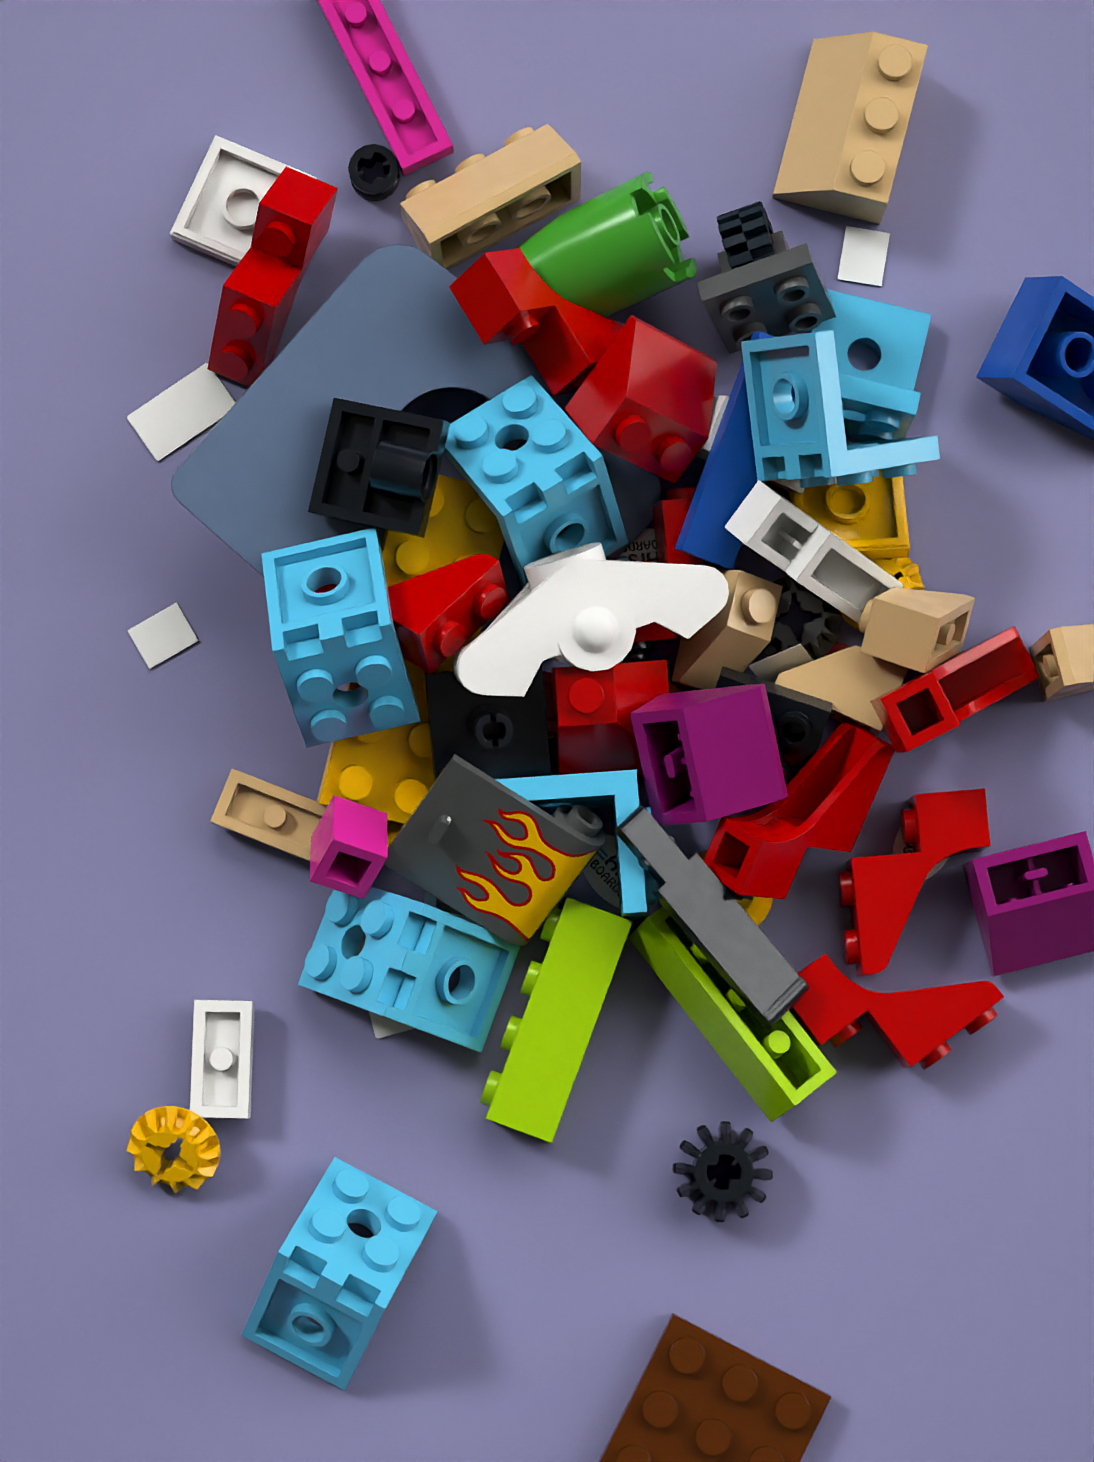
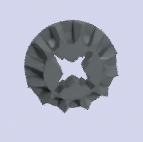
[762,575,841,660]

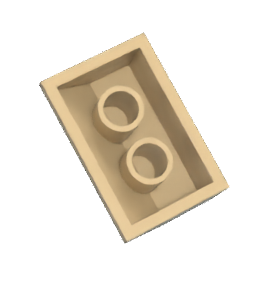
[772,31,928,225]
[400,124,581,270]

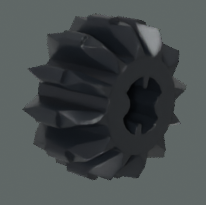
[672,1121,773,1222]

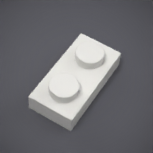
[190,1000,255,1119]

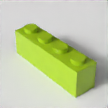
[479,897,633,1143]
[628,906,837,1123]

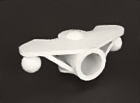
[453,542,729,697]

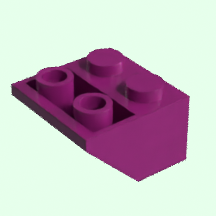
[630,683,788,825]
[962,831,1094,977]

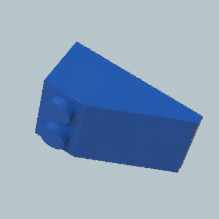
[976,276,1094,440]

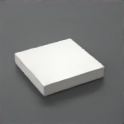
[170,135,317,267]

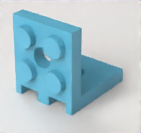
[794,289,932,441]
[741,330,940,488]
[444,375,629,589]
[261,527,420,748]
[495,769,657,920]
[298,887,520,1052]
[241,1157,438,1391]

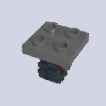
[697,201,836,354]

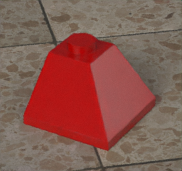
[551,660,669,778]

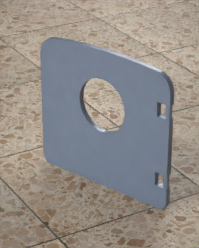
[171,244,661,634]

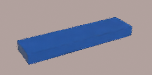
[674,331,795,570]

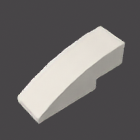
[724,480,904,623]

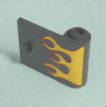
[384,754,606,946]

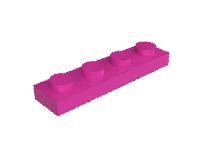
[316,0,454,176]

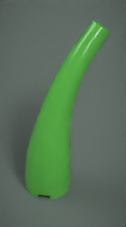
[514,171,697,317]

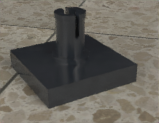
[424,664,552,782]

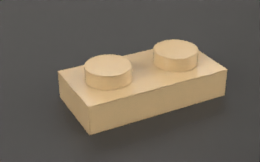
[210,768,327,862]

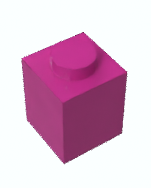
[310,795,388,899]

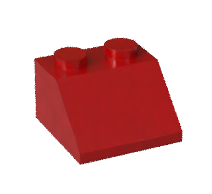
[565,315,717,484]

